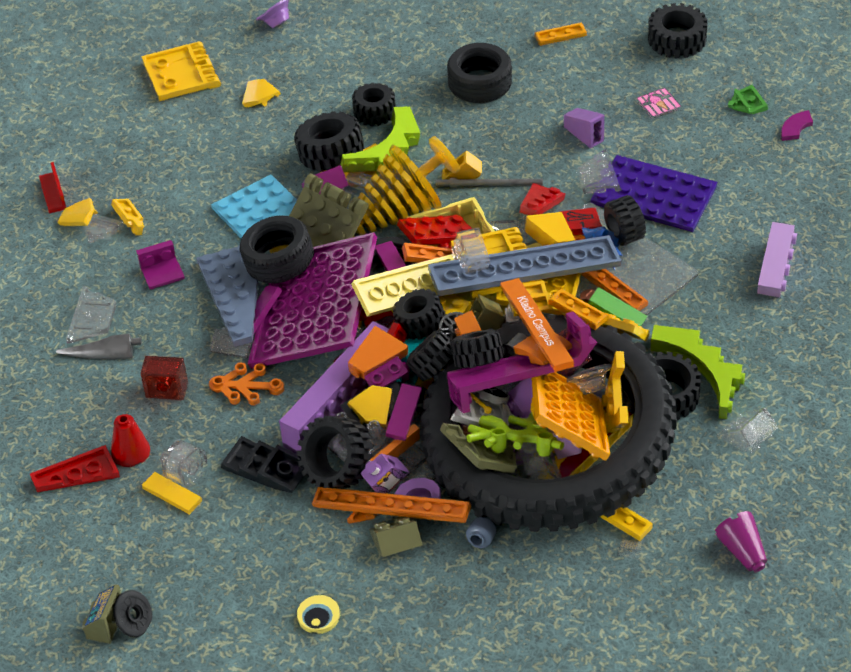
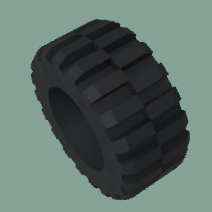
[294,112,364,172]

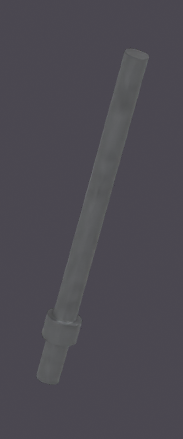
[436,178,543,188]

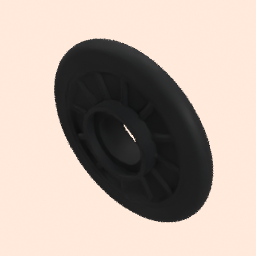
[113,590,152,637]

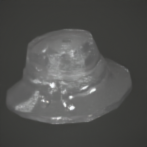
[567,364,612,395]

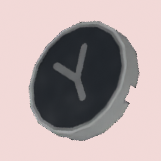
[472,387,510,405]

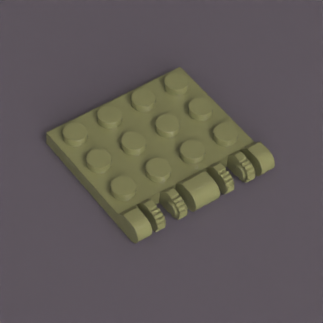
[289,173,368,247]

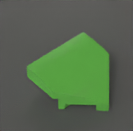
[728,85,768,114]

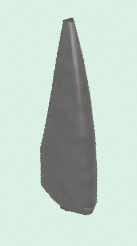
[56,334,142,359]

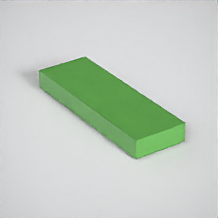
[588,287,647,326]

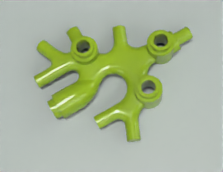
[466,412,564,457]

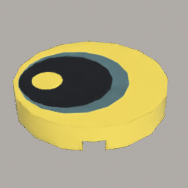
[297,595,340,634]

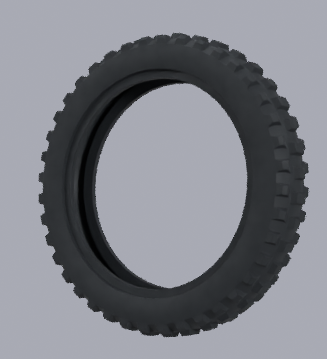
[420,315,677,532]

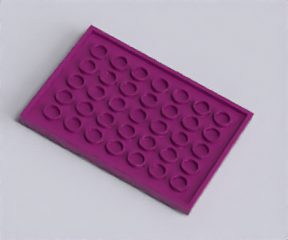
[248,232,377,369]

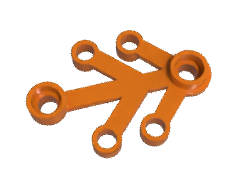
[209,362,284,405]

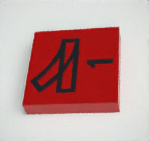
[560,207,602,236]

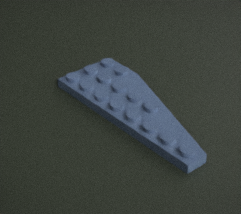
[196,245,258,347]

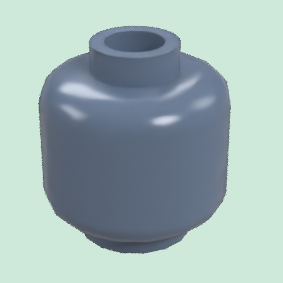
[466,517,496,548]

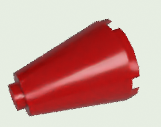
[111,414,151,467]

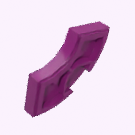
[781,110,813,141]

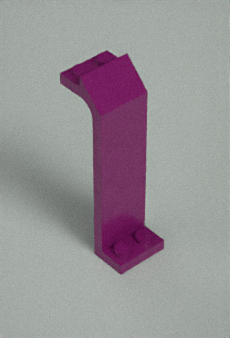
[447,312,597,414]

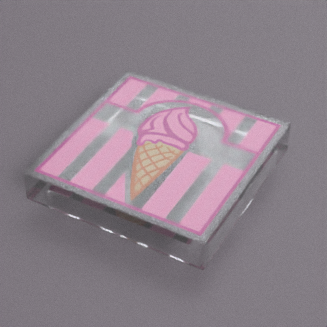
[635,87,683,122]

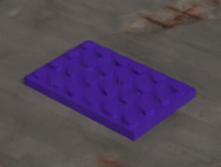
[590,155,718,232]

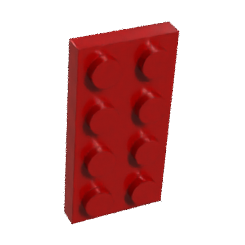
[397,215,477,245]

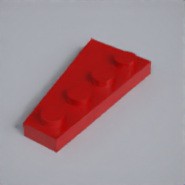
[519,183,566,215]
[30,445,120,493]

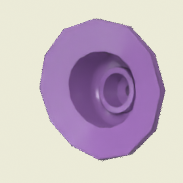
[256,0,289,28]
[394,478,441,519]

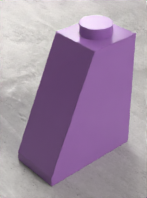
[564,108,604,148]

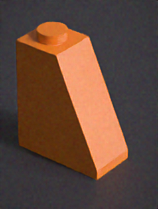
[348,326,408,380]

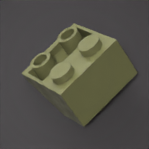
[369,516,422,557]

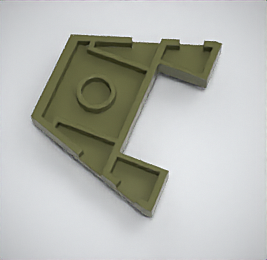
[440,423,516,473]

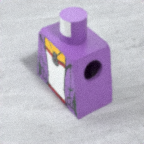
[361,454,409,494]

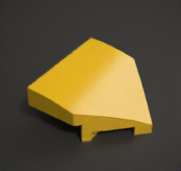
[242,79,281,107]
[57,198,98,226]
[347,385,392,428]

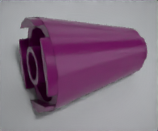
[715,511,767,572]

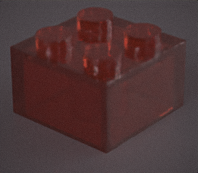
[140,356,188,400]

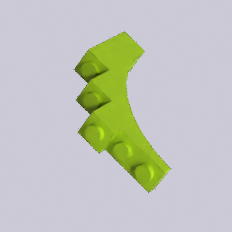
[341,106,421,175]
[651,325,746,420]

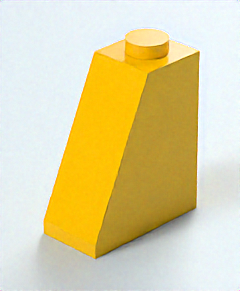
[524,212,575,246]

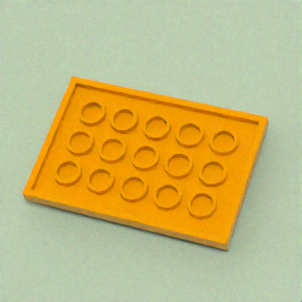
[531,372,610,461]

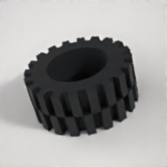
[648,3,708,58]
[655,352,701,420]
[297,416,373,488]

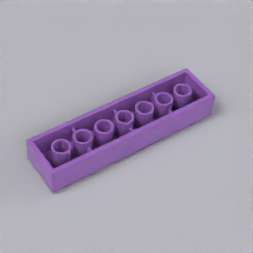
[279,321,389,454]

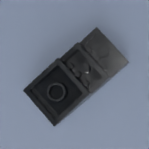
[221,436,304,493]

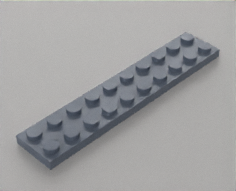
[428,235,622,296]

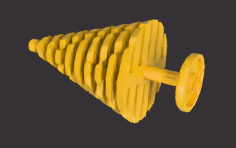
[353,136,460,237]

